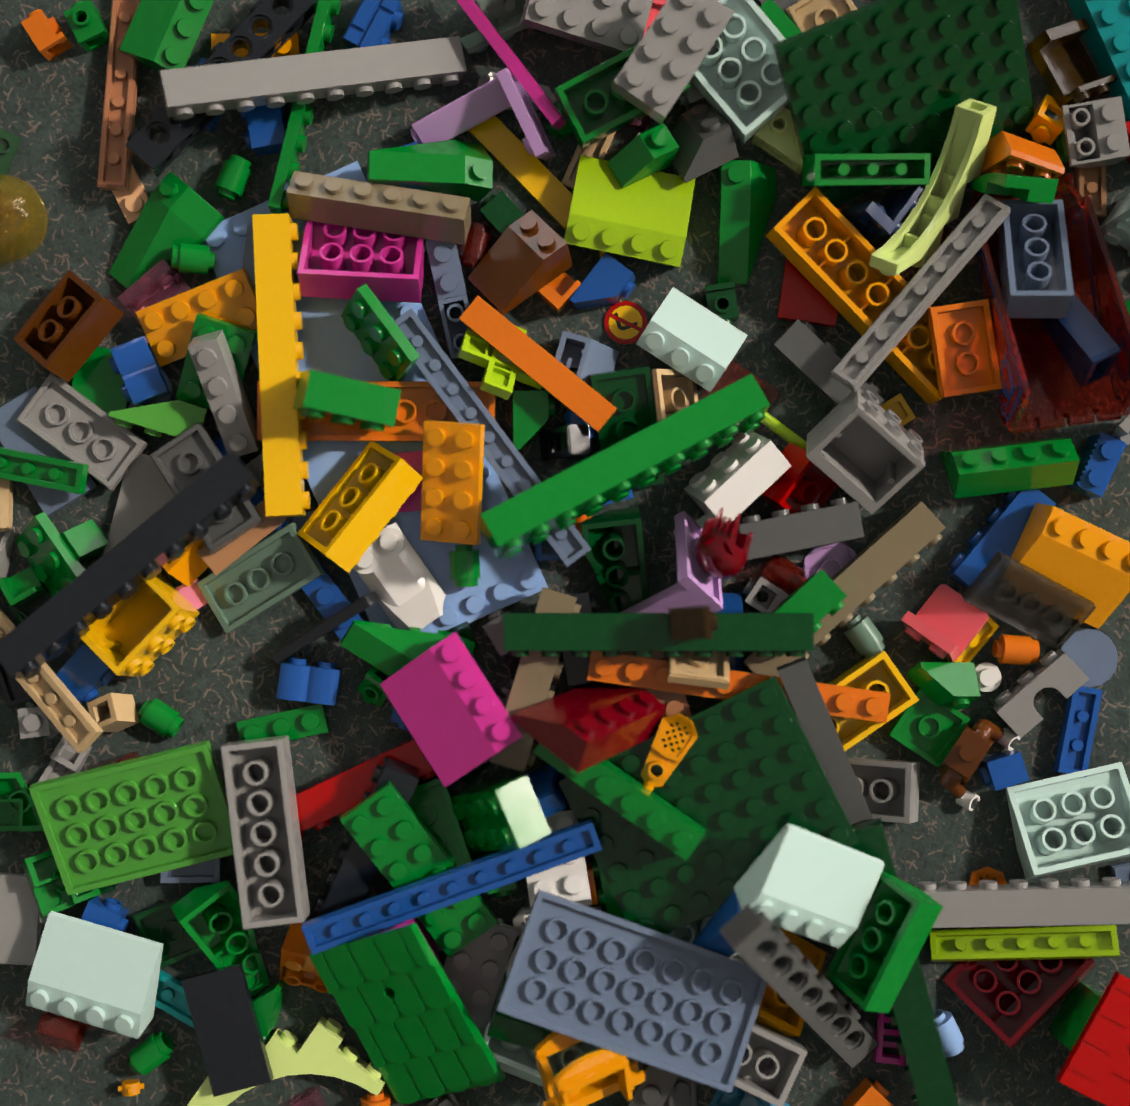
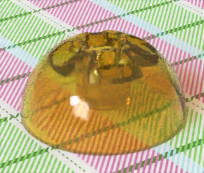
[0,174,48,263]

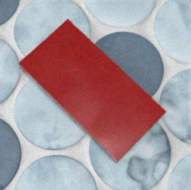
[776,201,842,328]

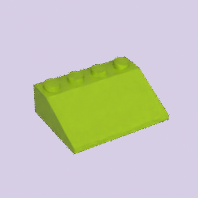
[564,155,696,267]

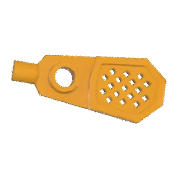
[641,713,698,791]

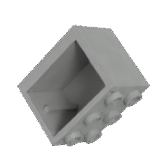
[806,388,925,514]

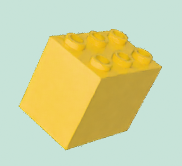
[81,573,200,677]

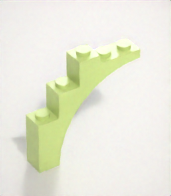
[869,98,997,276]
[187,1016,386,1106]

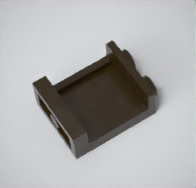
[1026,17,1117,108]

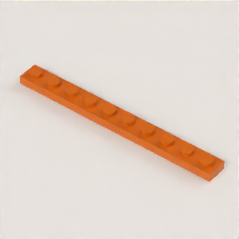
[587,651,891,723]

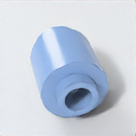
[933,1009,965,1057]

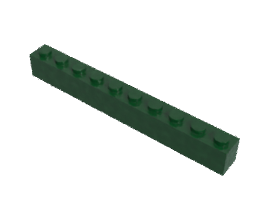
[503,613,814,657]
[850,818,959,1106]

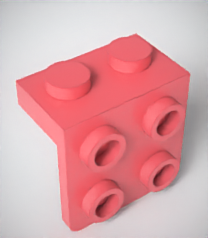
[901,584,989,662]

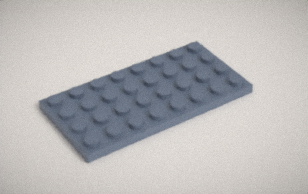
[496,889,767,1093]

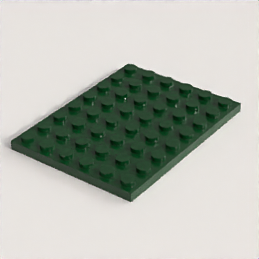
[773,0,1034,206]
[558,675,860,934]

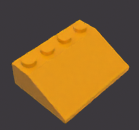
[999,503,1130,629]

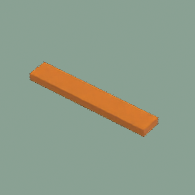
[459,295,617,432]

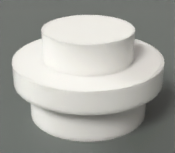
[975,662,1002,692]

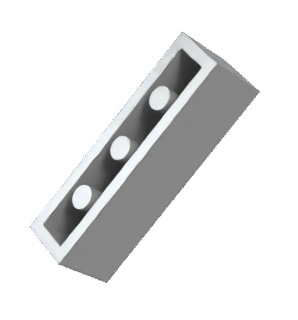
[187,329,262,456]

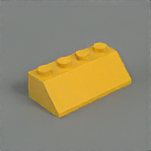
[297,441,423,573]

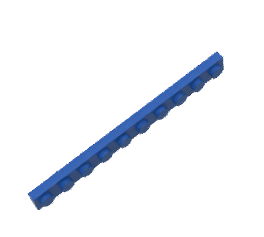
[301,818,602,955]

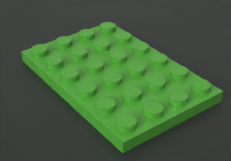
[29,740,234,896]

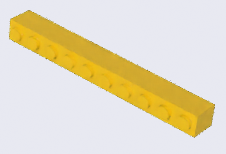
[252,213,311,518]

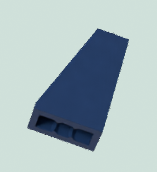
[1039,293,1121,388]

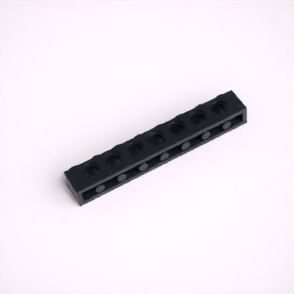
[126,0,317,178]

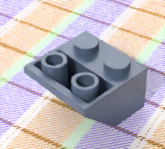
[548,330,619,393]

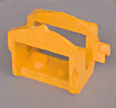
[534,1031,645,1106]

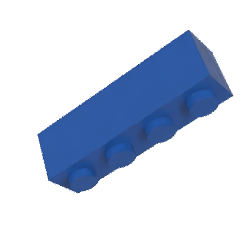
[947,489,1056,596]

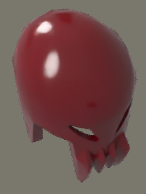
[695,507,754,579]

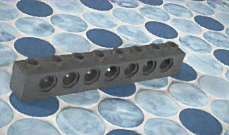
[719,904,879,1068]

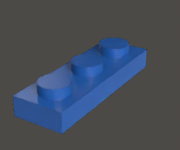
[1054,686,1103,777]

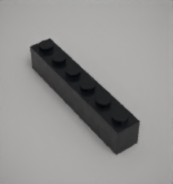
[313,756,419,918]

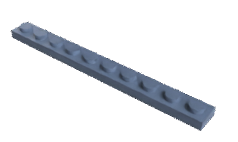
[394,308,591,567]

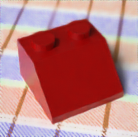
[761,442,838,514]

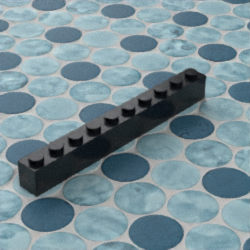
[0,451,261,679]

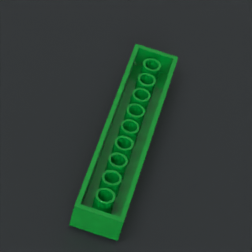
[480,374,770,559]

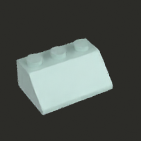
[636,287,748,393]

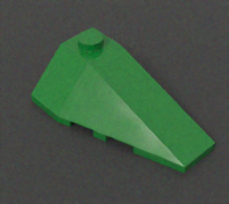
[367,139,493,202]
[340,620,475,676]
[171,881,269,998]

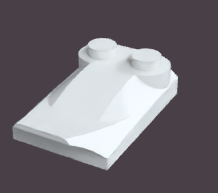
[353,523,447,630]

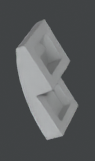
[38,736,93,782]

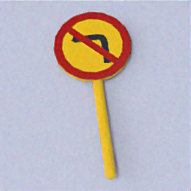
[599,252,647,345]

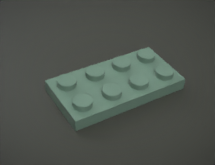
[196,523,325,634]

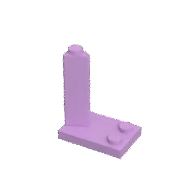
[410,68,556,161]
[620,511,723,613]

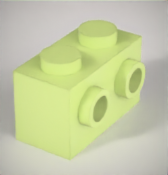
[751,108,803,174]

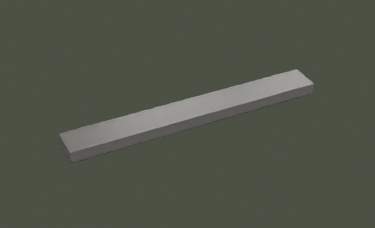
[831,194,1010,393]

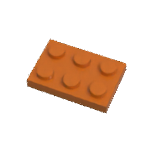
[927,299,1002,399]

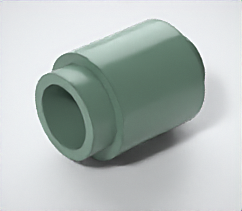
[843,614,886,659]

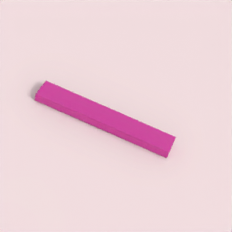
[456,0,567,130]

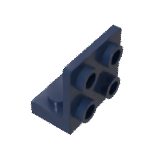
[840,185,923,240]

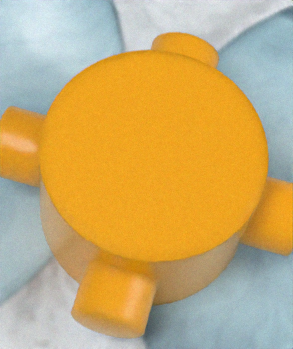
[117,1079,145,1096]

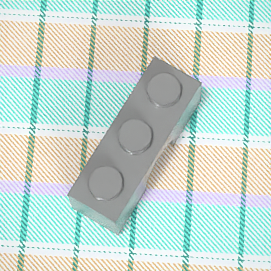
[992,649,1089,738]

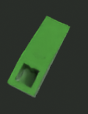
[108,400,209,438]

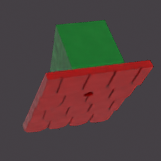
[1048,971,1130,1106]

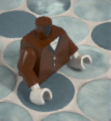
[938,719,1020,811]

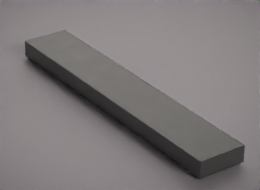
[777,657,872,825]

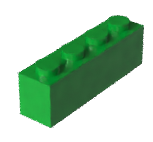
[802,153,931,187]

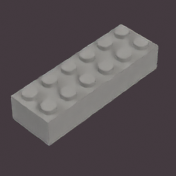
[221,735,310,929]

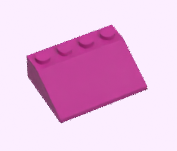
[297,220,426,303]
[380,632,523,787]

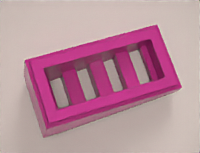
[872,1007,906,1066]

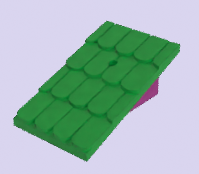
[309,917,506,1105]

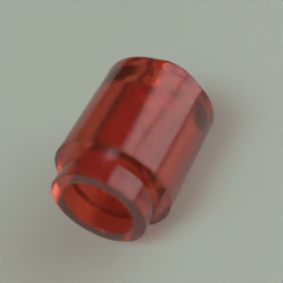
[458,222,492,269]
[761,555,807,595]

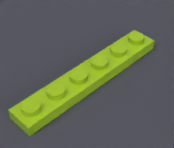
[929,925,1120,962]

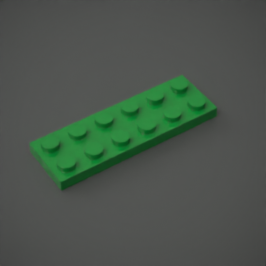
[340,781,498,958]

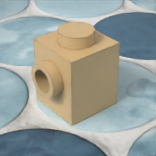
[87,692,139,733]

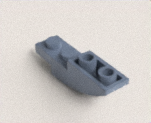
[425,240,471,359]

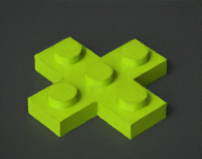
[458,326,542,400]

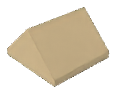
[651,369,698,422]

